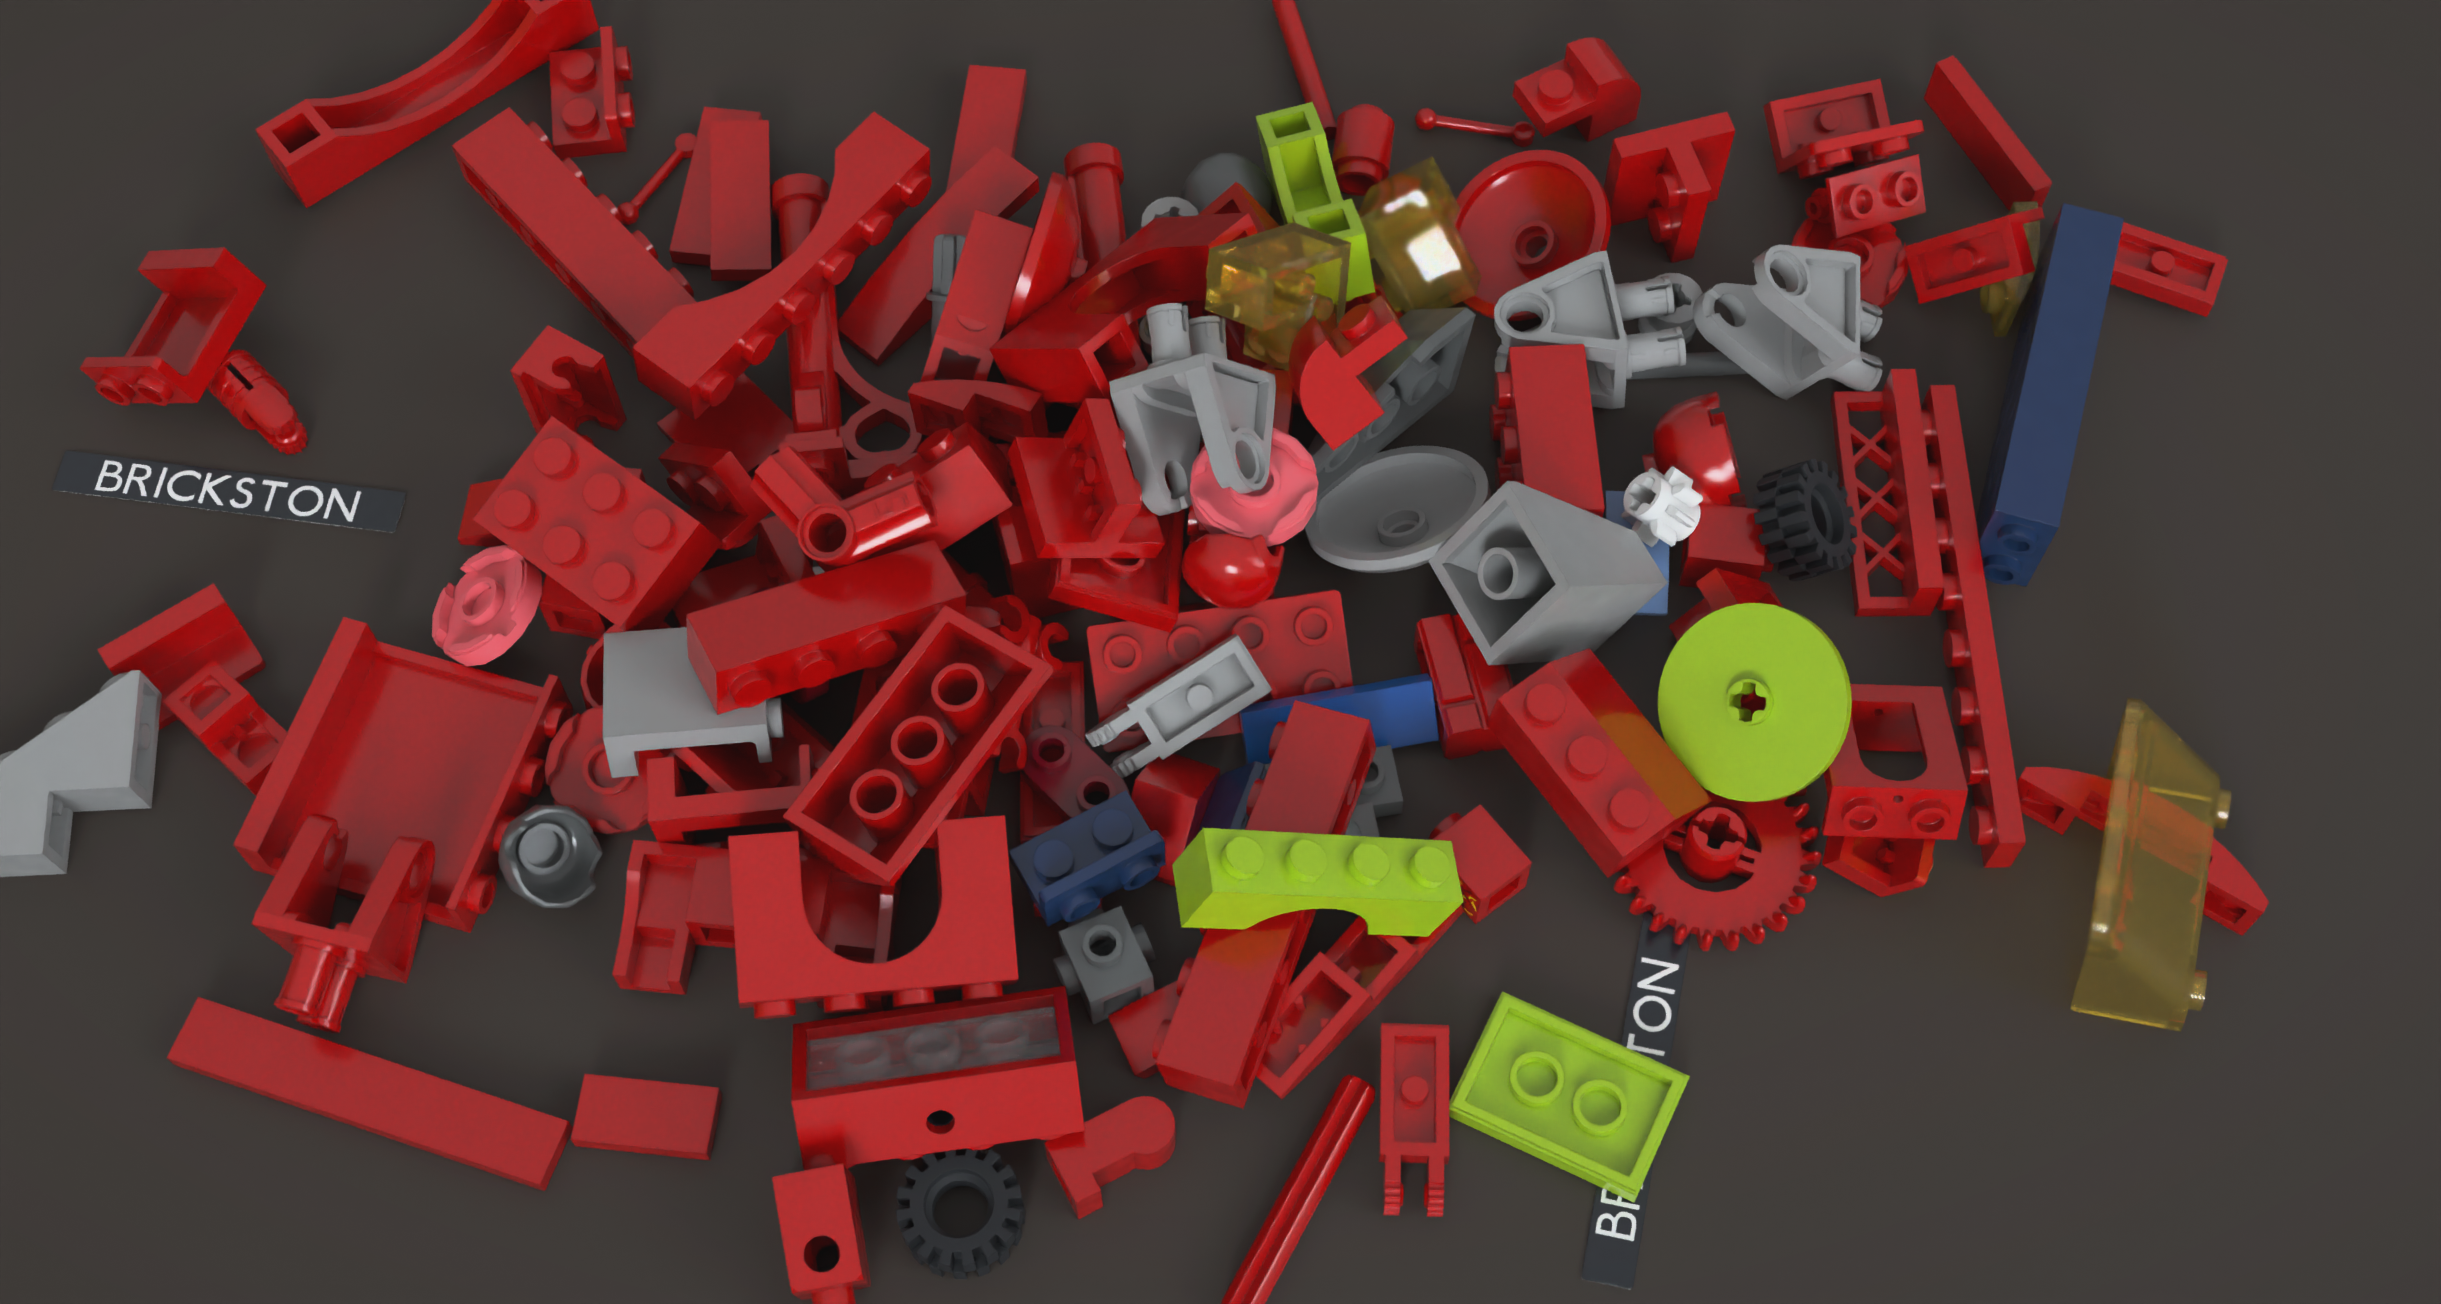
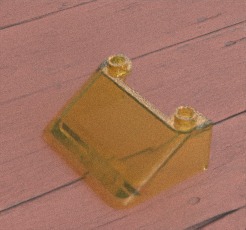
[2070,697,2231,1032]

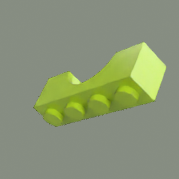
[1255,102,1375,307]
[1172,828,1463,937]

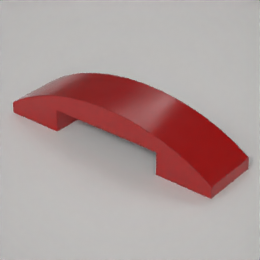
[2017,767,2269,936]

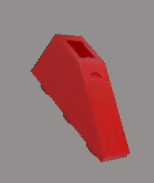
[920,209,1034,382]

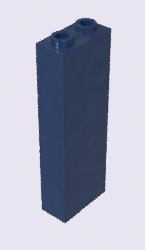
[1976,203,2124,587]

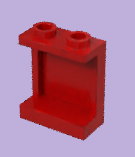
[80,247,267,406]

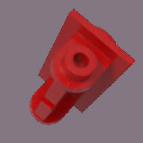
[1805,154,1926,238]

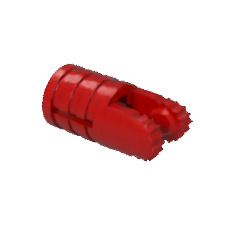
[207,349,308,455]

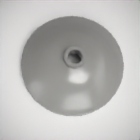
[1305,446,1491,573]

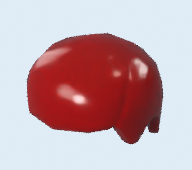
[1181,534,1285,609]

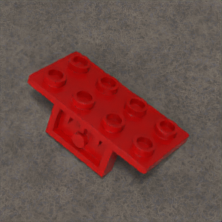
[1086,589,1353,753]

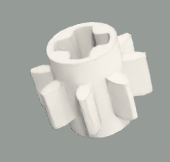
[1621,466,1703,547]

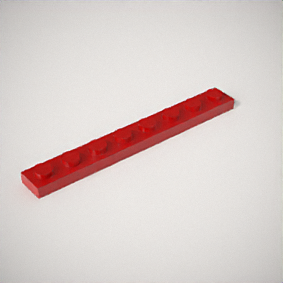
[1921,385,2026,868]

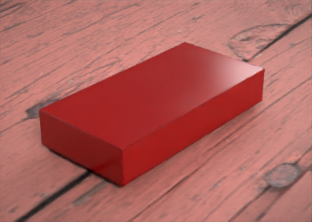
[571,1074,723,1160]

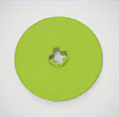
[1658,603,1852,802]

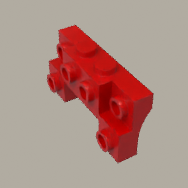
[612,840,902,1013]

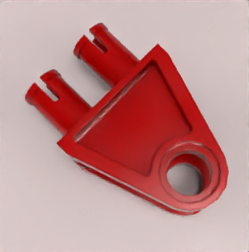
[251,813,436,1034]

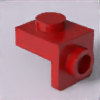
[1822,836,1936,897]

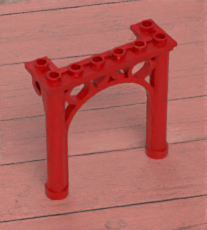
[770,143,1142,500]

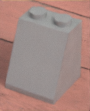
[1428,481,1668,665]

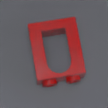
[1822,684,1968,840]
[647,744,819,848]

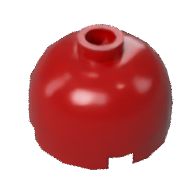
[1642,391,1747,508]

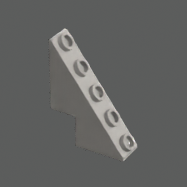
[0,670,162,877]

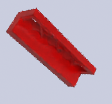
[1830,369,1944,617]

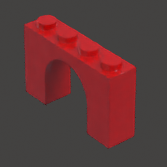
[989,212,1274,403]
[728,815,1018,1019]

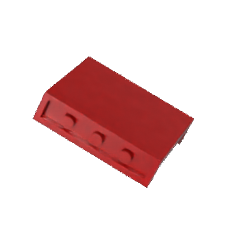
[233,617,573,933]

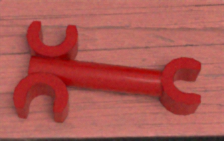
[987,595,1069,774]

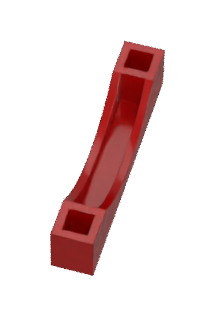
[255,0,599,209]
[632,112,932,421]

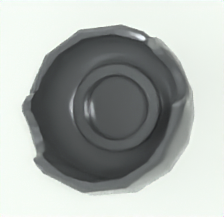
[1181,153,1273,215]
[498,805,603,908]

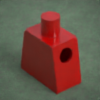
[772,1163,871,1304]

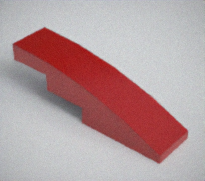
[839,145,1040,366]
[1255,905,1464,1100]

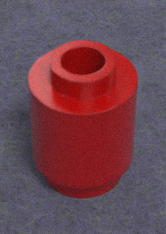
[1332,104,1395,196]

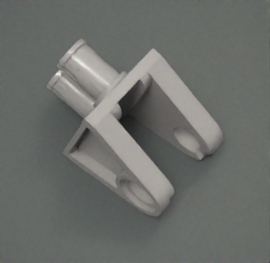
[1693,244,1883,400]
[1494,251,1686,409]
[1109,303,1276,516]

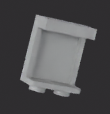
[603,627,784,778]

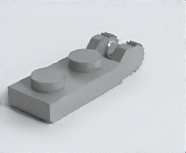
[1085,633,1272,778]

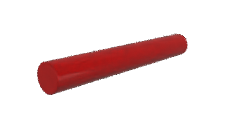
[1272,0,1336,141]

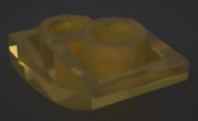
[1980,201,2040,337]

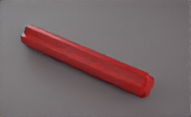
[1221,1075,1375,1304]

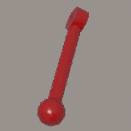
[1415,108,1535,147]
[617,133,696,225]

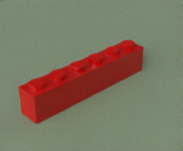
[451,107,696,359]
[1152,700,1377,1109]

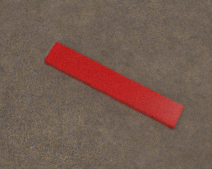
[167,997,573,1191]

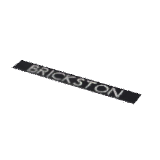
[52,451,406,533]
[1581,912,1691,1289]

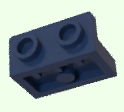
[1008,790,1166,926]

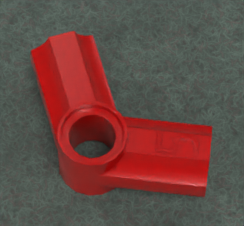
[749,446,938,568]

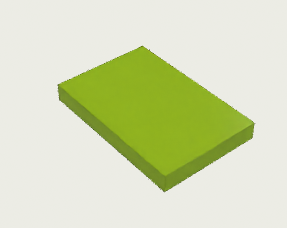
[1449,991,1690,1203]

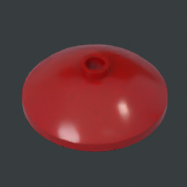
[1440,150,1611,321]
[999,171,1088,340]

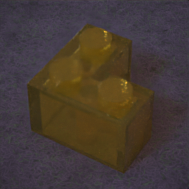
[1358,156,1482,314]
[1205,222,1351,372]

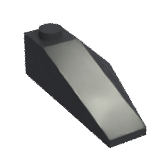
[1307,307,1476,503]

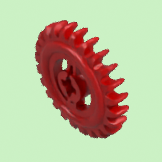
[1613,786,1822,951]

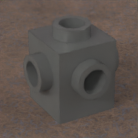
[1053,906,1156,1025]

